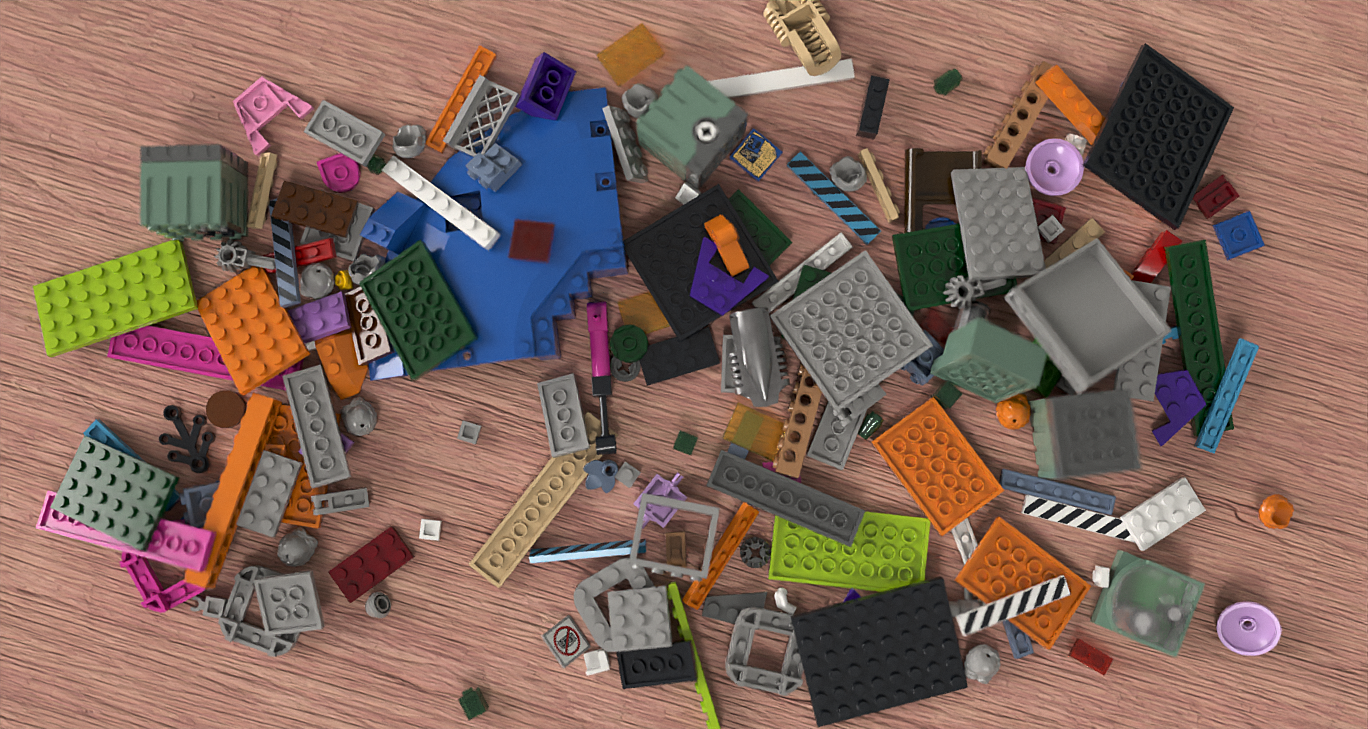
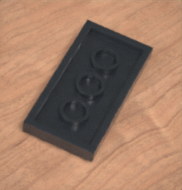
[639,327,720,386]
[616,640,698,689]

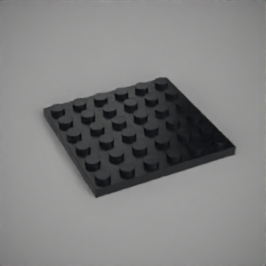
[623,184,779,341]

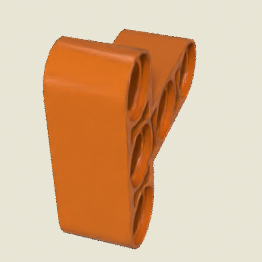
[704,215,749,277]

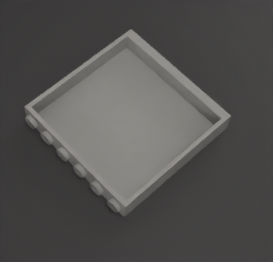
[1005,238,1171,394]

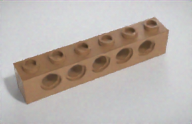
[983,61,1053,169]
[772,364,822,479]

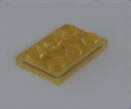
[596,23,664,87]

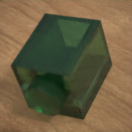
[931,381,962,409]
[673,431,698,456]
[458,687,489,720]

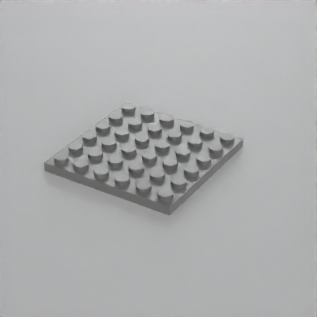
[769,250,933,412]

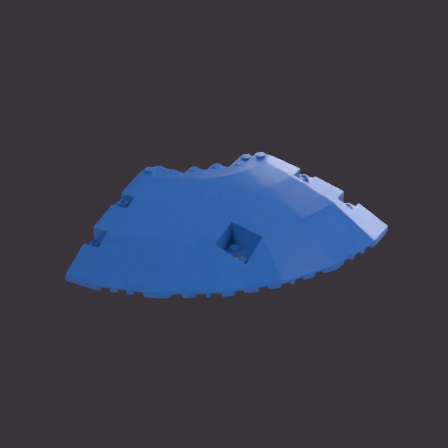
[369,87,628,381]

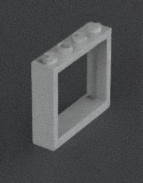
[629,493,720,582]

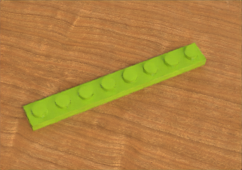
[667,581,721,729]

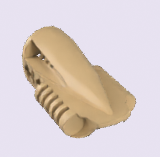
[763,0,841,76]

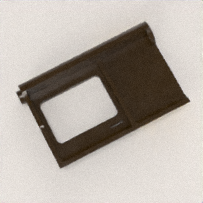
[904,148,982,233]

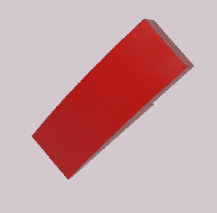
[1131,230,1182,283]

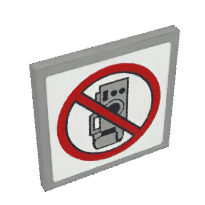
[541,615,591,669]

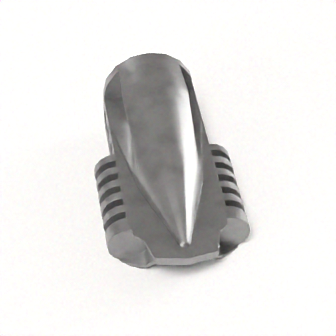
[728,307,790,407]

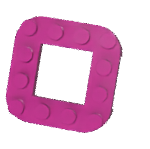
[119,519,207,613]

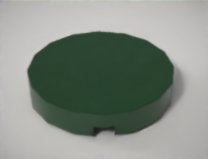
[610,324,648,363]

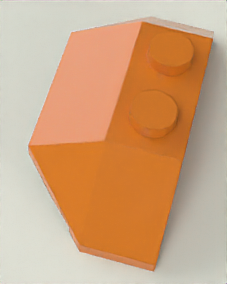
[315,329,369,400]

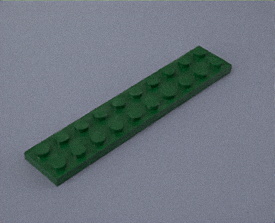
[1165,239,1234,437]

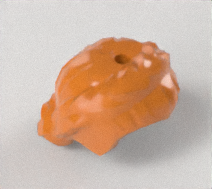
[996,393,1031,430]
[1259,494,1294,529]

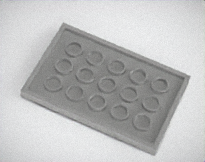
[951,167,1046,280]

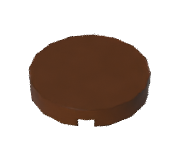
[206,390,246,428]

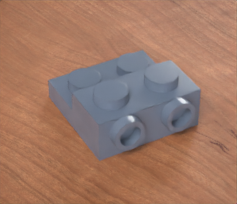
[465,143,522,192]
[900,330,944,386]
[180,482,220,527]

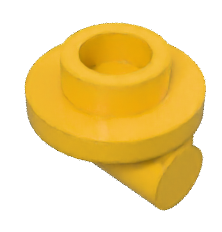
[335,270,353,290]

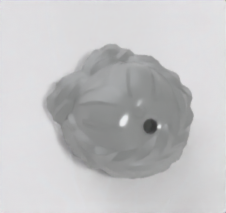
[621,83,658,118]
[392,125,426,158]
[829,156,867,192]
[348,254,386,285]
[300,262,335,300]
[340,397,377,436]
[277,526,318,567]
[964,644,1001,684]

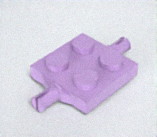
[634,472,687,529]

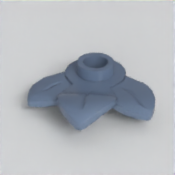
[583,459,618,493]

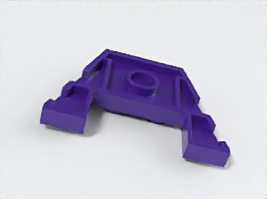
[690,237,769,316]
[1152,369,1207,446]

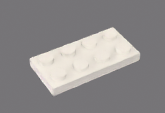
[1120,477,1206,551]

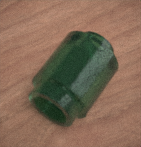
[933,68,963,96]

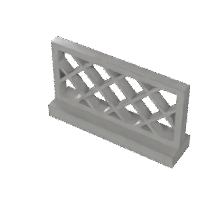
[443,75,520,157]

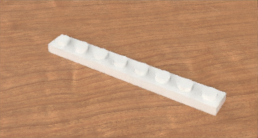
[382,155,500,250]

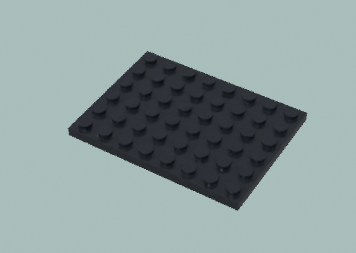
[1082,43,1234,230]
[790,576,968,727]

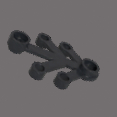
[159,405,216,473]

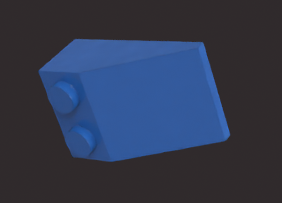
[360,192,426,255]

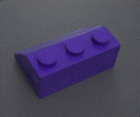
[515,52,576,120]

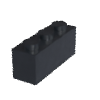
[856,75,890,140]

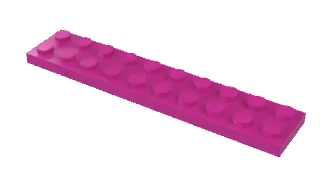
[107,326,304,390]
[36,491,216,572]

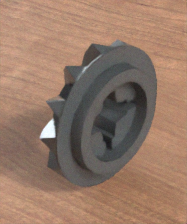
[610,356,641,382]
[740,537,771,568]

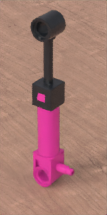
[587,301,617,455]

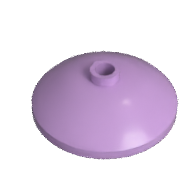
[1026,139,1084,196]
[1217,601,1281,656]

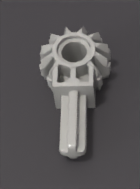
[214,240,276,273]
[944,275,1006,309]

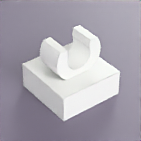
[1065,133,1087,156]

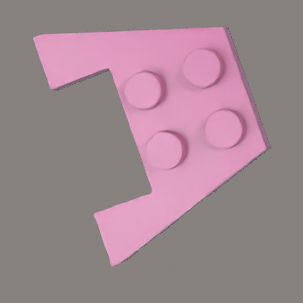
[233,77,314,157]

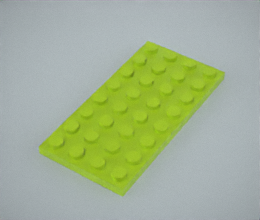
[33,240,198,358]
[768,511,930,592]

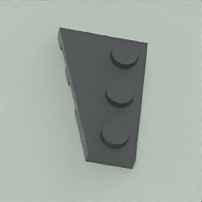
[702,591,767,630]

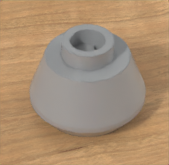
[365,592,391,618]

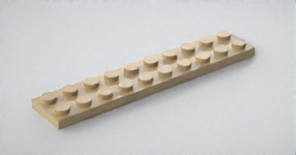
[469,412,618,588]

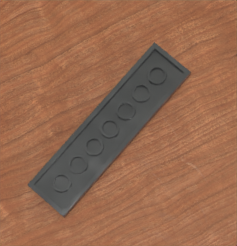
[706,450,865,547]

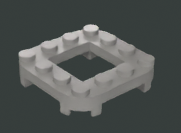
[574,557,655,652]
[218,565,301,657]
[725,607,803,696]

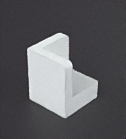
[584,649,611,676]

